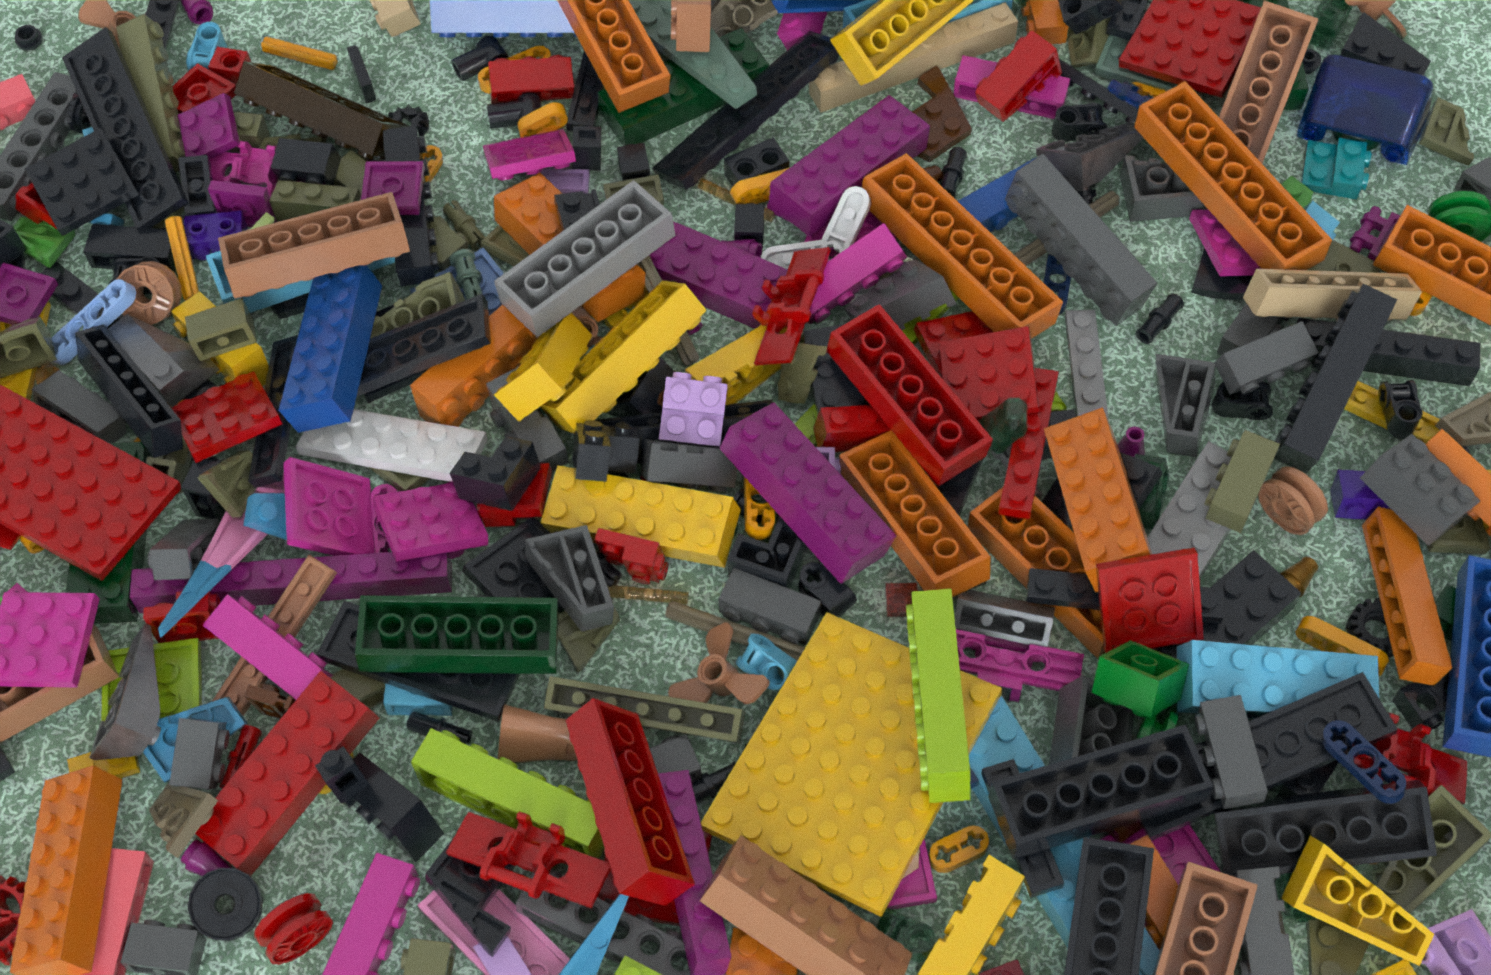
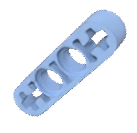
[51,279,136,365]

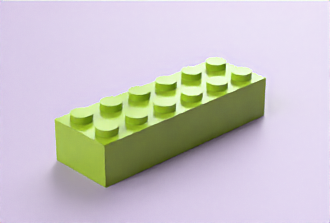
[906,589,970,803]
[411,728,605,859]

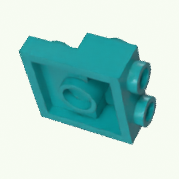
[1301,138,1372,200]

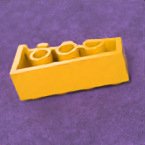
[171,291,269,387]
[494,312,593,422]
[685,325,787,405]
[1281,835,1434,966]
[917,855,1025,975]

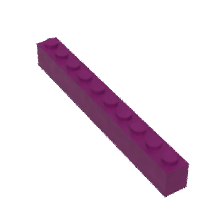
[130,552,452,614]

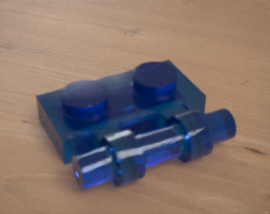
[1107,79,1155,110]

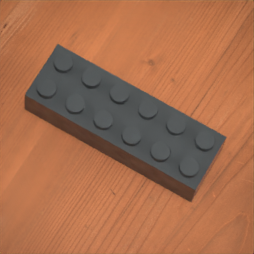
[1005,154,1157,326]

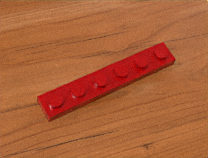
[999,368,1059,519]

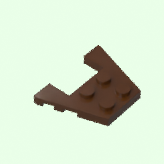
[856,66,972,163]

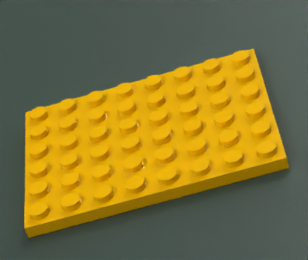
[701,612,1002,917]

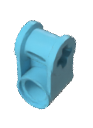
[186,22,227,70]
[736,633,797,690]

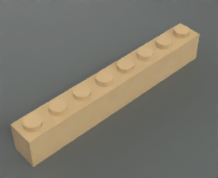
[809,2,1018,113]

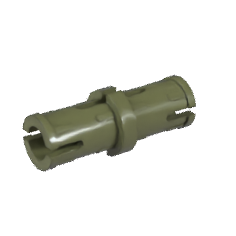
[443,200,485,251]

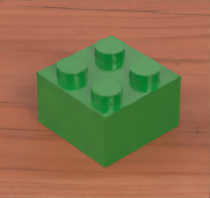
[1091,640,1189,718]

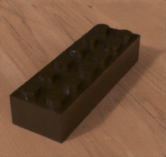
[234,62,409,160]

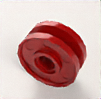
[254,893,333,965]

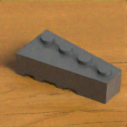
[1120,155,1207,222]

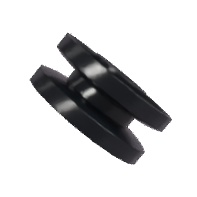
[188,868,263,941]

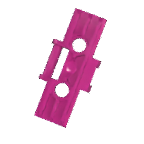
[209,141,278,197]
[956,629,1084,702]

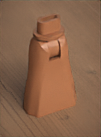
[498,704,578,763]

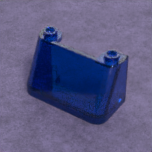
[1297,55,1433,165]

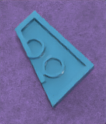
[243,493,287,540]
[143,697,248,783]

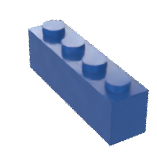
[958,157,1037,232]

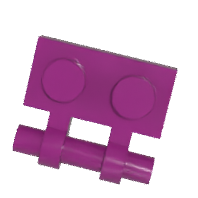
[1349,206,1400,261]

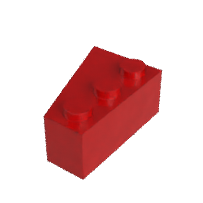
[975,30,1062,122]

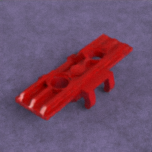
[752,247,831,366]
[1354,712,1467,804]
[446,811,611,909]

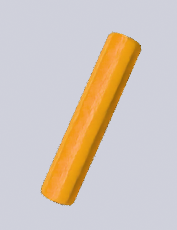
[261,36,338,70]
[165,216,199,300]

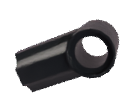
[451,36,509,81]
[487,93,542,129]

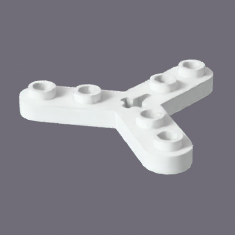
[761,186,874,304]

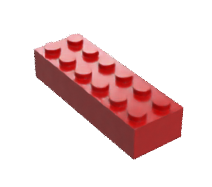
[827,304,993,487]
[195,671,380,876]
[565,698,695,906]

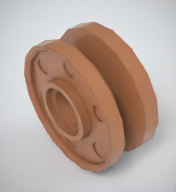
[116,261,182,325]
[1258,466,1328,535]

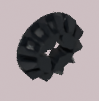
[66,92,91,133]
[388,104,429,136]

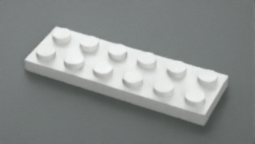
[295,409,488,482]

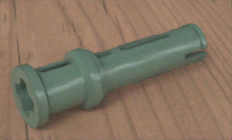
[449,249,490,316]

